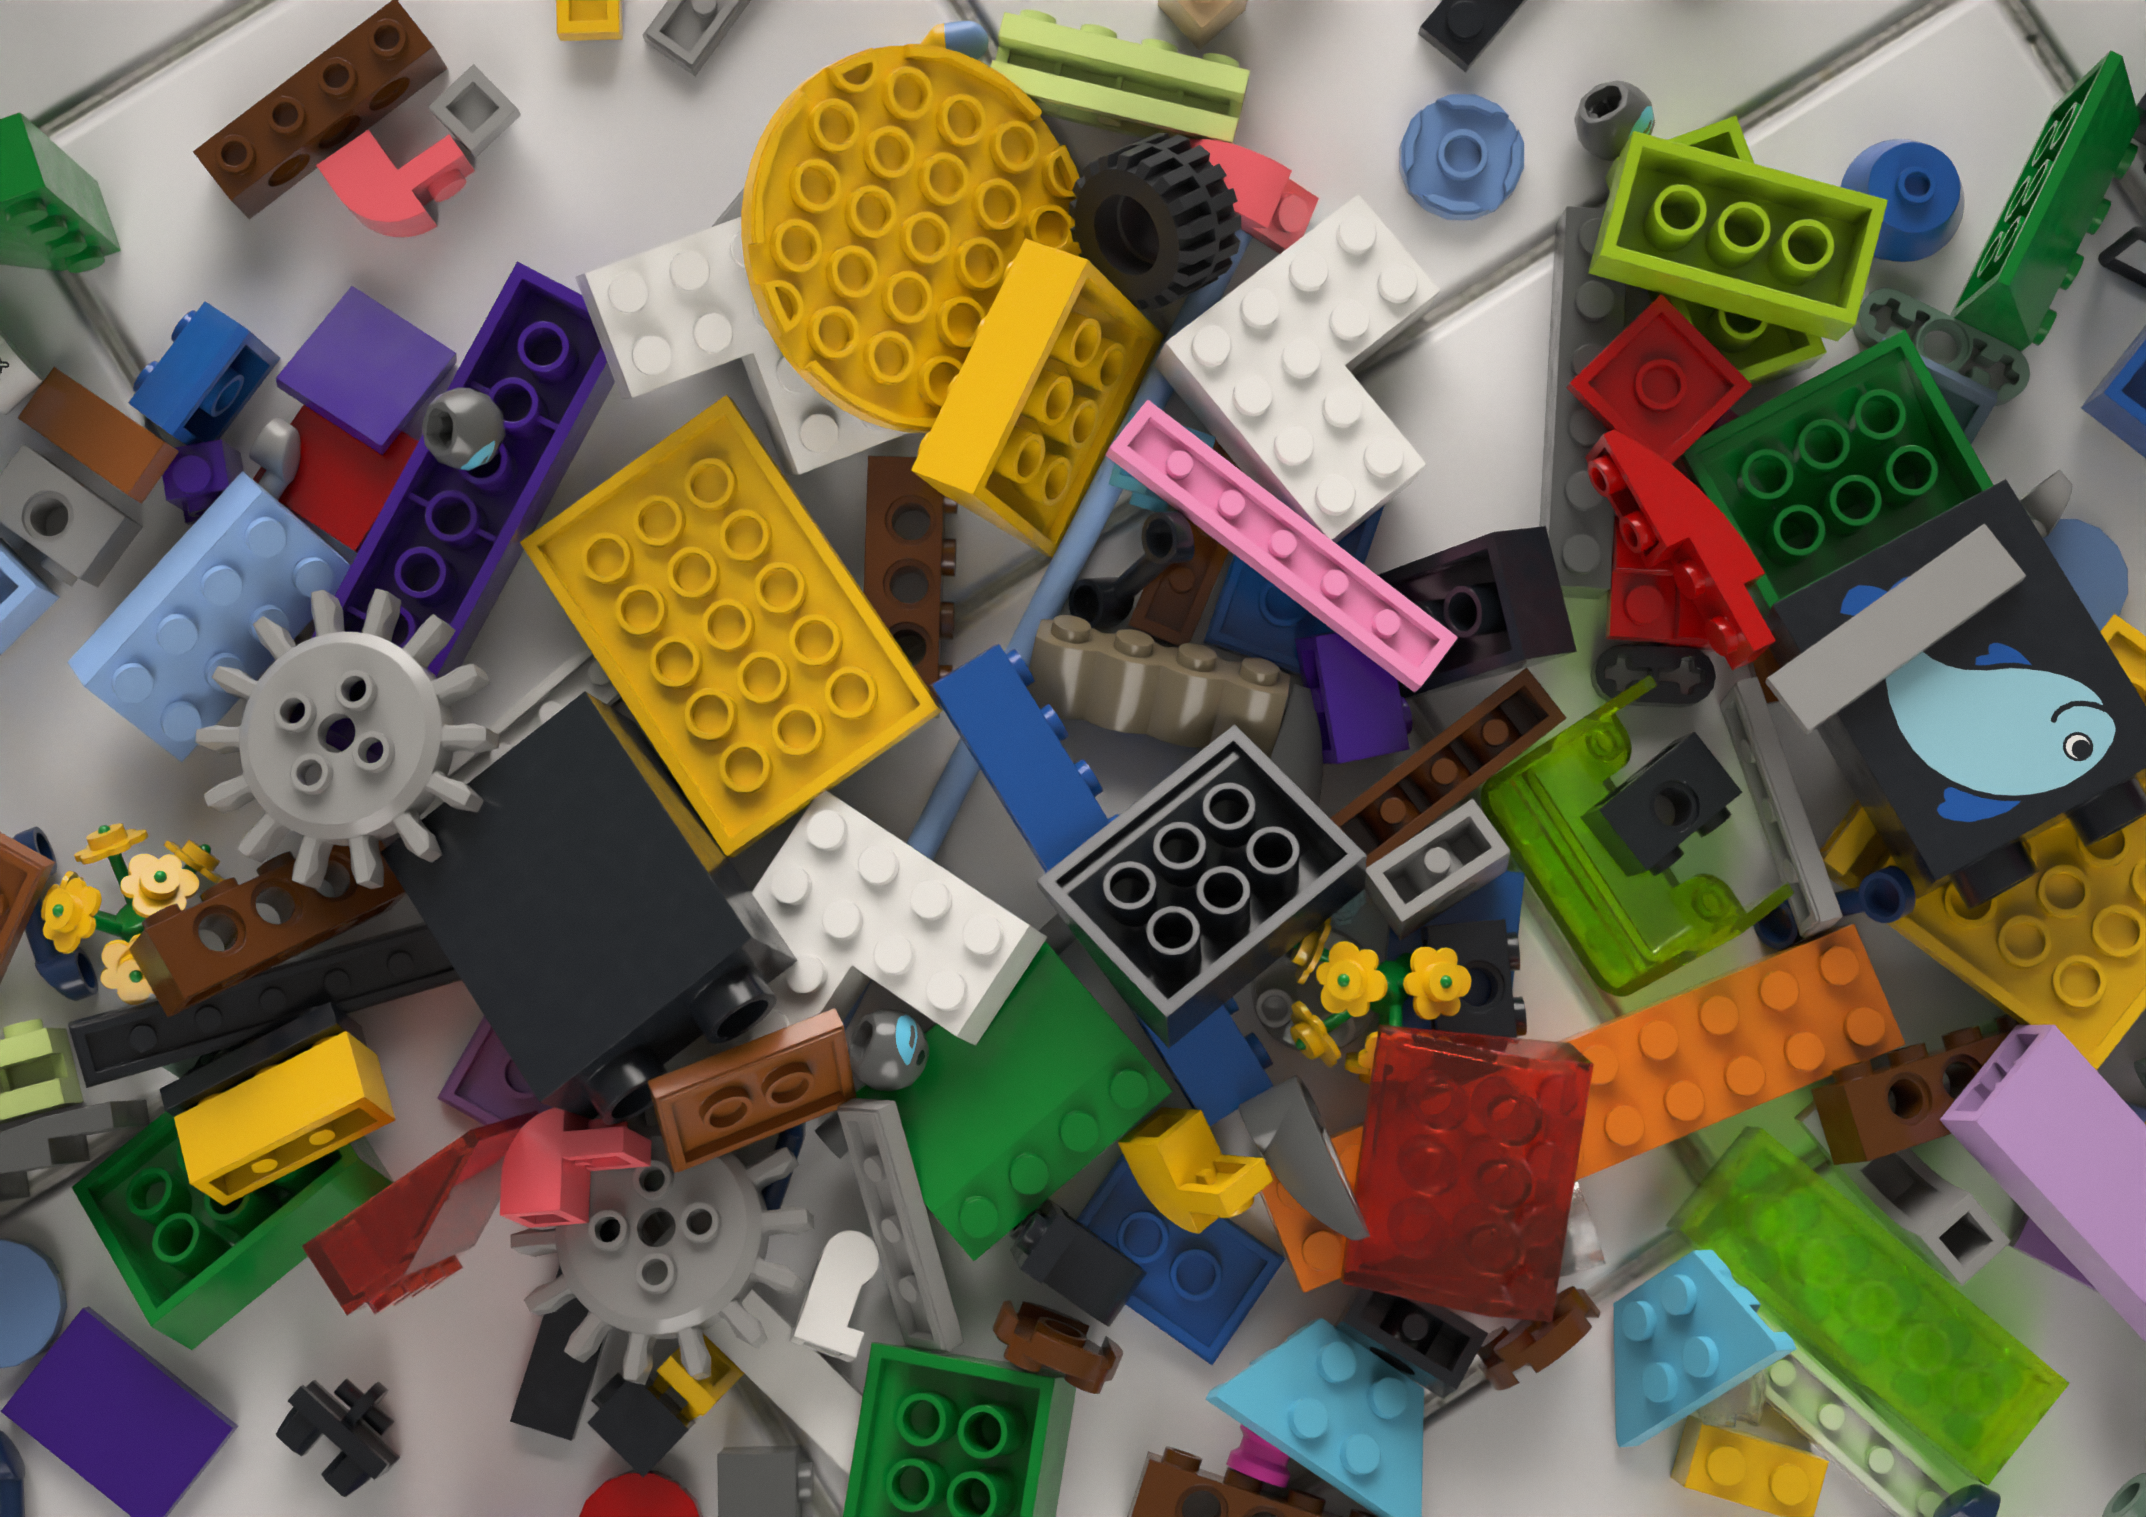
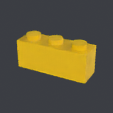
[174,1031,396,1206]

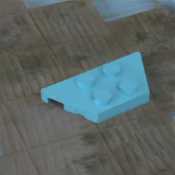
[1613,1250,1796,1448]
[1205,1318,1424,1517]

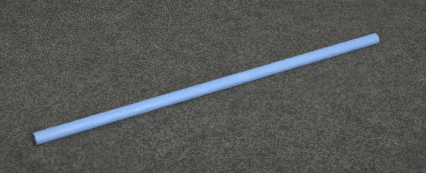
[842,229,1253,1031]

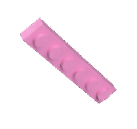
[1106,400,1458,693]

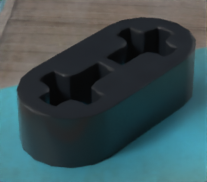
[1590,644,1716,708]

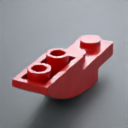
[1585,429,1776,671]

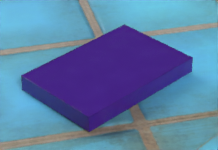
[1,1306,238,1517]

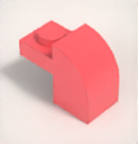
[316,129,475,237]
[1190,139,1319,254]
[500,1107,652,1228]

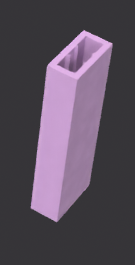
[1940,1025,2146,1342]

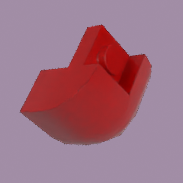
[1606,515,1715,652]

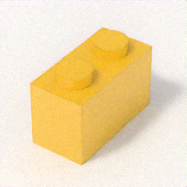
[1670,1415,1829,1517]

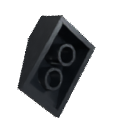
[1377,526,1577,700]

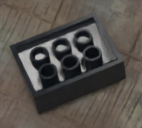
[1036,724,1367,1048]

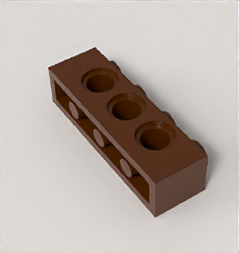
[193,0,448,220]
[864,456,958,718]
[1330,667,1567,868]
[129,840,406,1018]
[1811,1014,2021,1165]
[1127,1446,1378,1517]

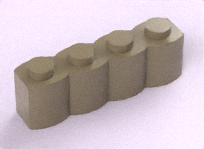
[1026,615,1291,759]

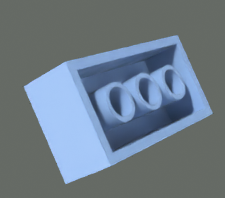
[68,471,351,762]

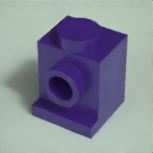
[162,439,244,525]

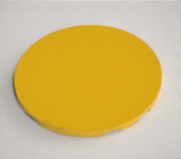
[741,44,1082,434]

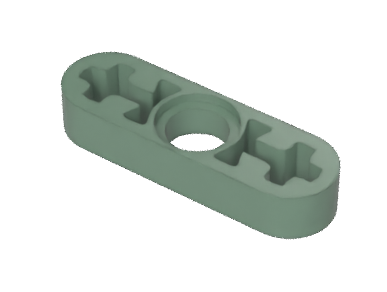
[1853,288,2030,406]

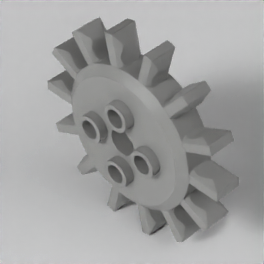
[195,589,499,889]
[510,1111,814,1385]

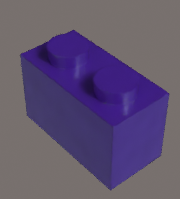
[1295,631,1413,764]

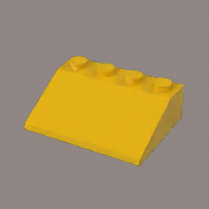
[911,238,1164,558]

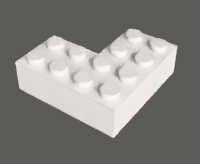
[1154,194,1440,543]
[575,217,908,475]
[730,791,1047,1046]

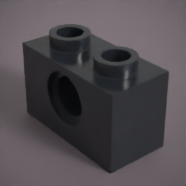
[1580,732,1743,877]
[1420,919,1527,1056]
[1334,1264,1488,1398]

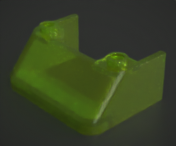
[1480,675,1795,997]

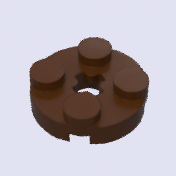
[1477,1286,1601,1390]
[993,1300,1123,1394]

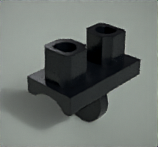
[276,1379,400,1497]

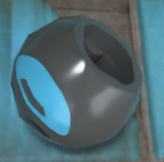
[1574,80,1655,161]
[422,387,506,470]
[848,1009,929,1092]

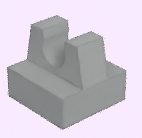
[428,64,521,158]

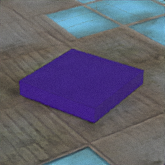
[276,286,457,455]

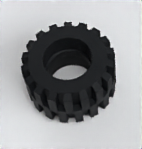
[1069,133,1242,310]

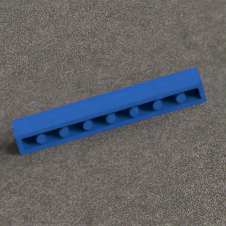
[929,644,1274,1127]

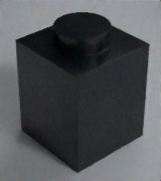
[587,1372,696,1477]

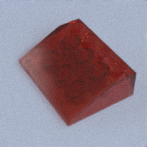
[1340,1025,1594,1322]
[302,1110,539,1315]

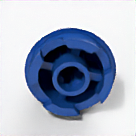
[1840,139,1965,262]

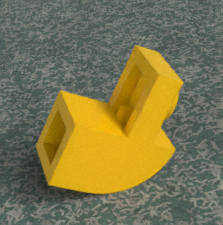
[1118,1107,1274,1234]

